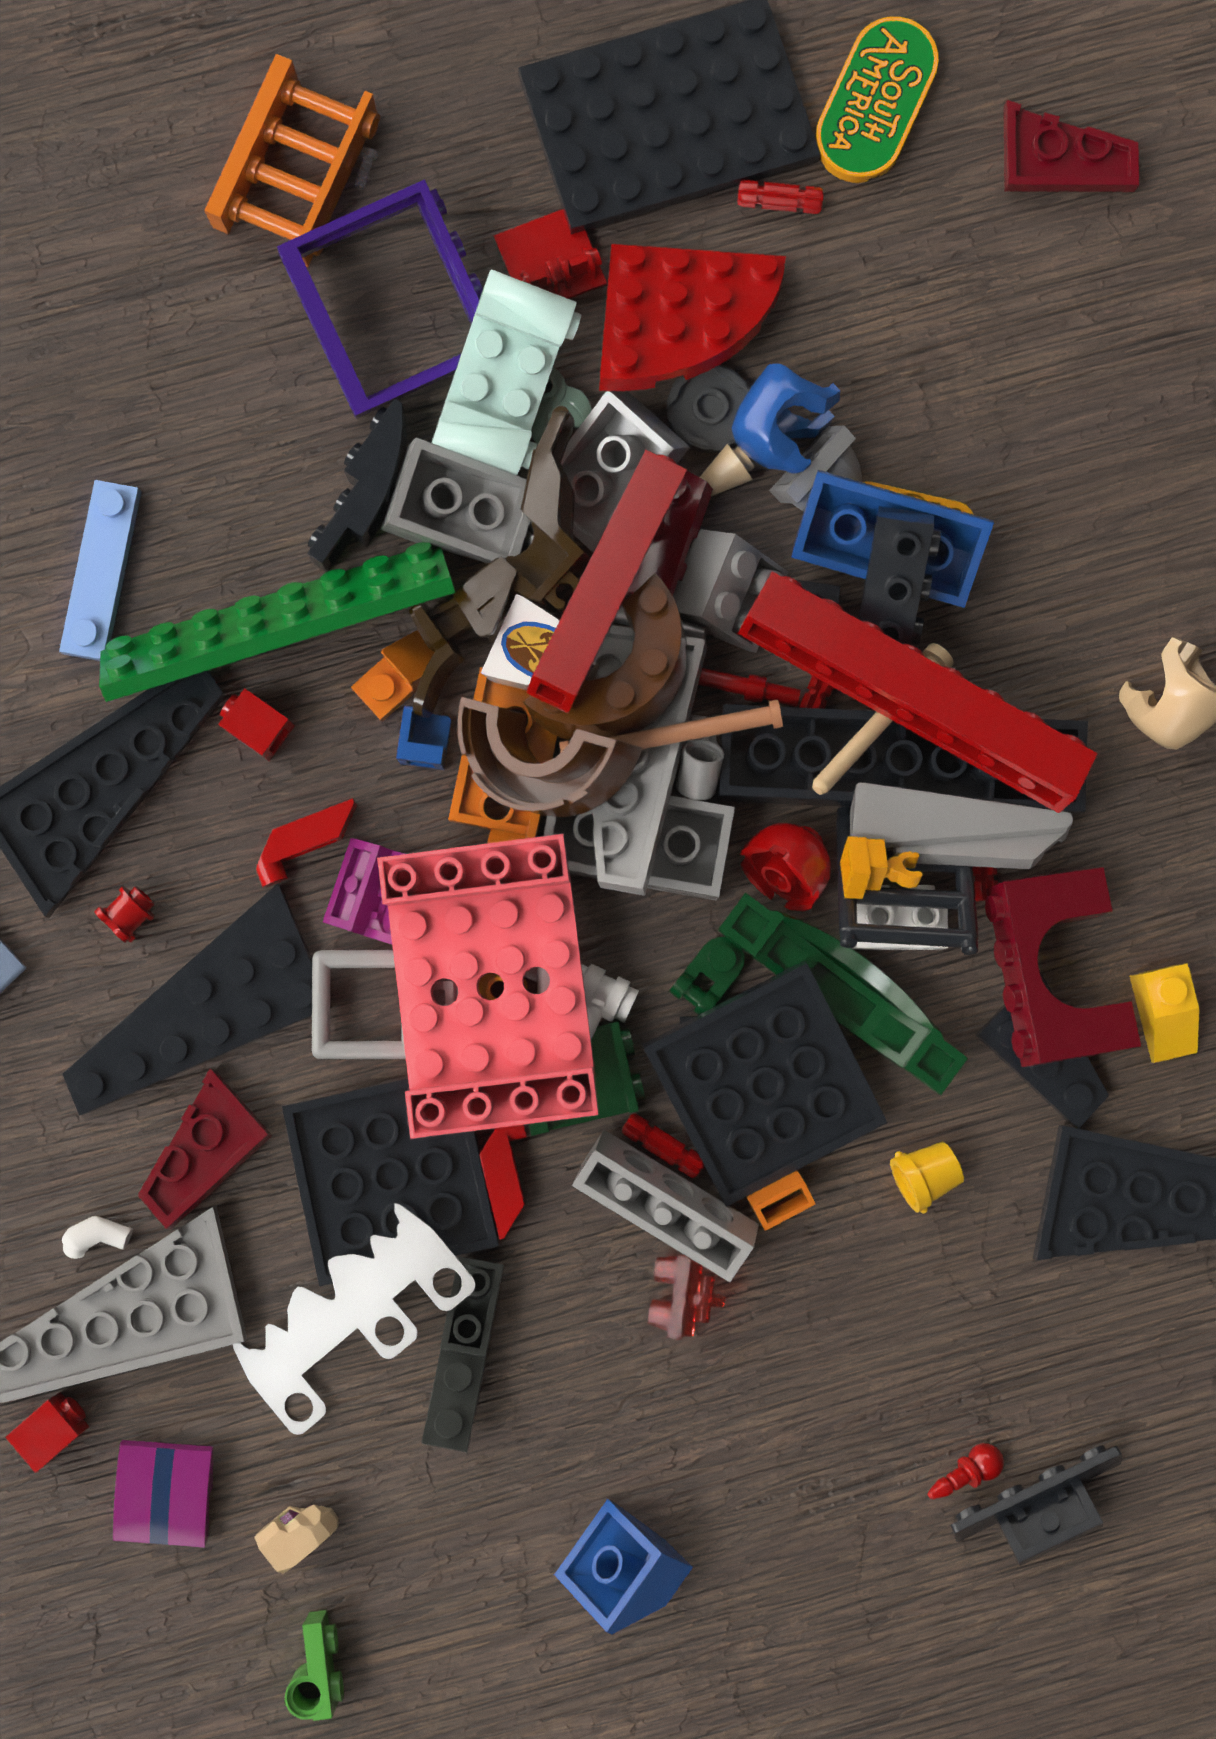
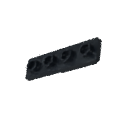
[951,1445,1122,1566]

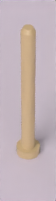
[812,643,953,795]

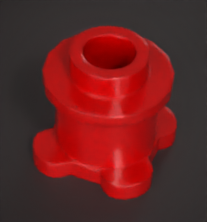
[94,886,155,943]

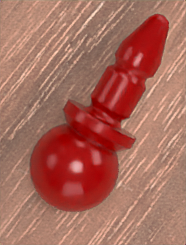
[928,1443,1004,1499]

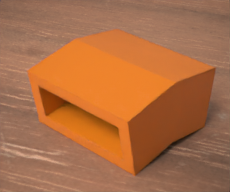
[746,1170,816,1231]

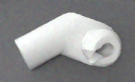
[62,1216,133,1259]

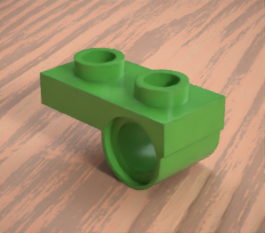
[285,1610,344,1721]

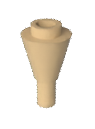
[700,444,755,497]

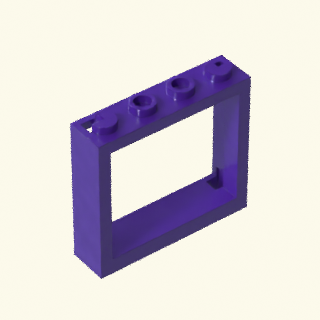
[277,179,483,419]

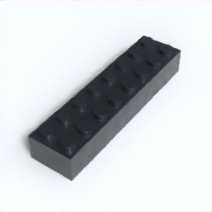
[717,704,1088,817]

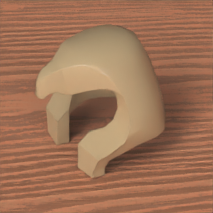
[1119,637,1216,750]

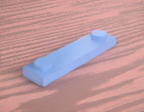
[59,480,141,661]

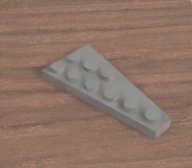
[593,625,707,896]
[0,1206,247,1404]

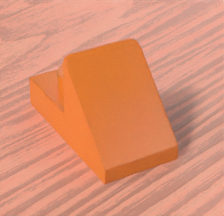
[351,630,435,722]

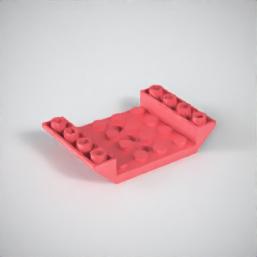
[377,834,599,1139]

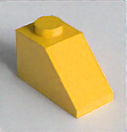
[1130,963,1199,1063]

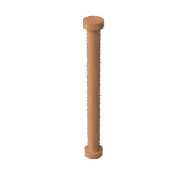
[559,700,783,752]

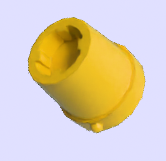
[890,1141,964,1214]

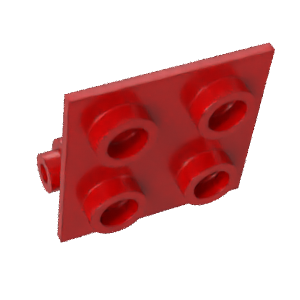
[494,209,607,299]

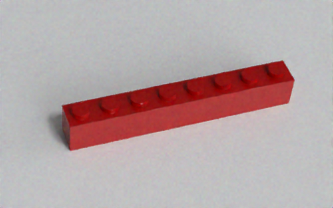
[737,571,1098,813]

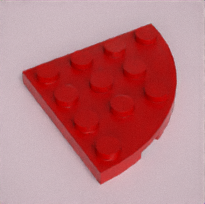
[599,244,786,391]

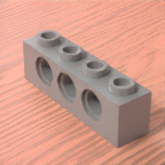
[572,1130,759,1282]

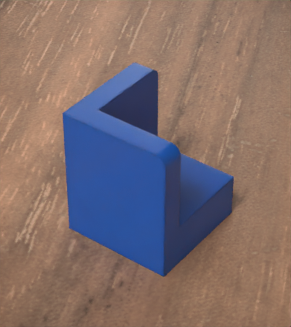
[396,706,452,770]

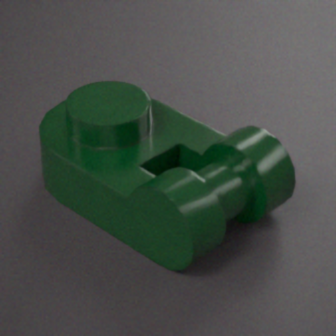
[668,937,744,1015]

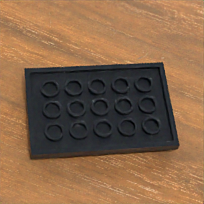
[518,0,820,234]

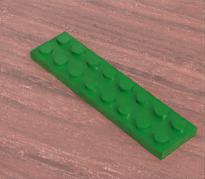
[99,542,455,702]

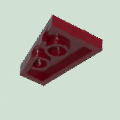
[138,1068,272,1230]

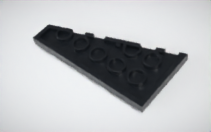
[0,670,226,918]
[1033,1125,1216,1260]

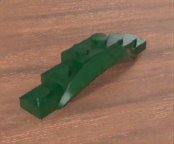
[718,892,968,1095]

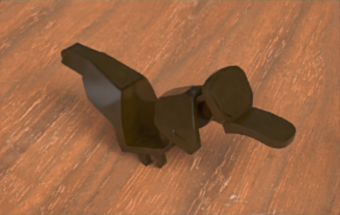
[409,406,590,719]

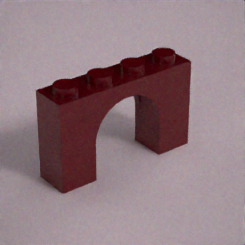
[985,867,1141,1068]

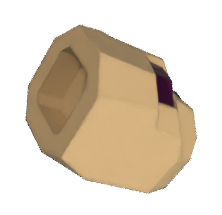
[255,1504,339,1574]

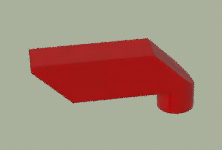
[256,798,357,888]
[479,1124,527,1239]

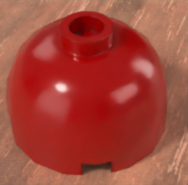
[740,822,832,912]

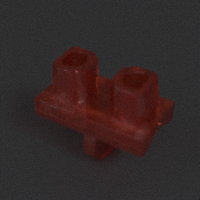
[647,1253,726,1340]

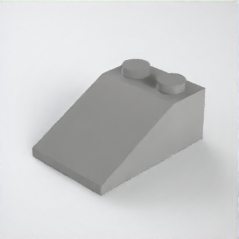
[561,391,690,552]
[380,437,530,563]

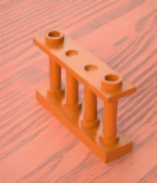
[204,54,380,268]

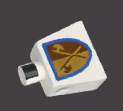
[481,594,598,690]

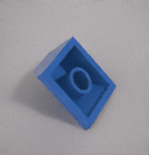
[554,1499,693,1634]

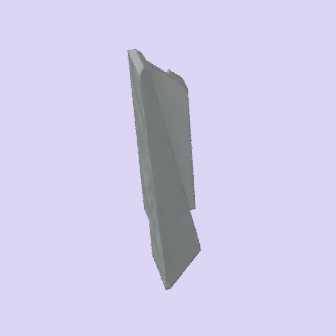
[850,783,1073,869]

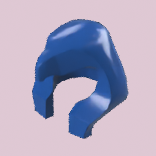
[731,363,840,474]

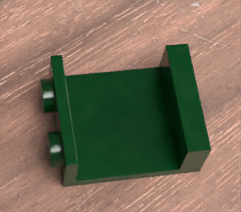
[529,1022,645,1136]

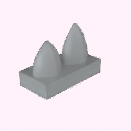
[769,426,862,511]

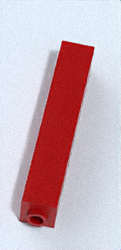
[526,450,687,713]

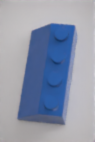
[791,470,994,608]

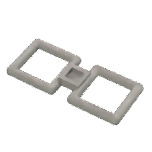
[312,950,550,1059]

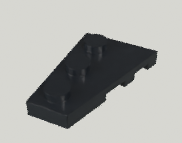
[976,970,1109,1129]

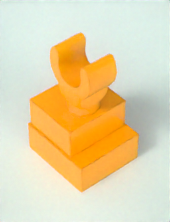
[840,836,922,899]

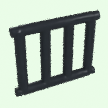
[836,807,979,955]

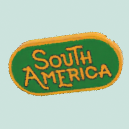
[815,16,938,183]

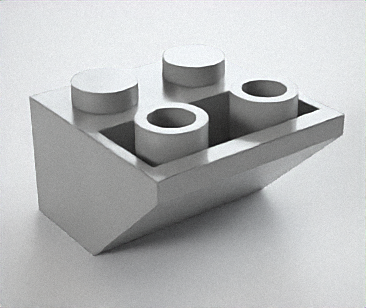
[673,529,789,653]

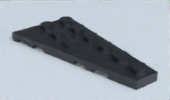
[62,884,332,1116]

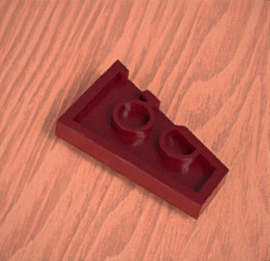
[1003,100,1139,192]
[628,471,713,596]

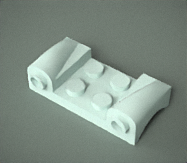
[431,269,582,475]

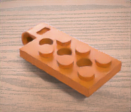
[448,667,558,844]

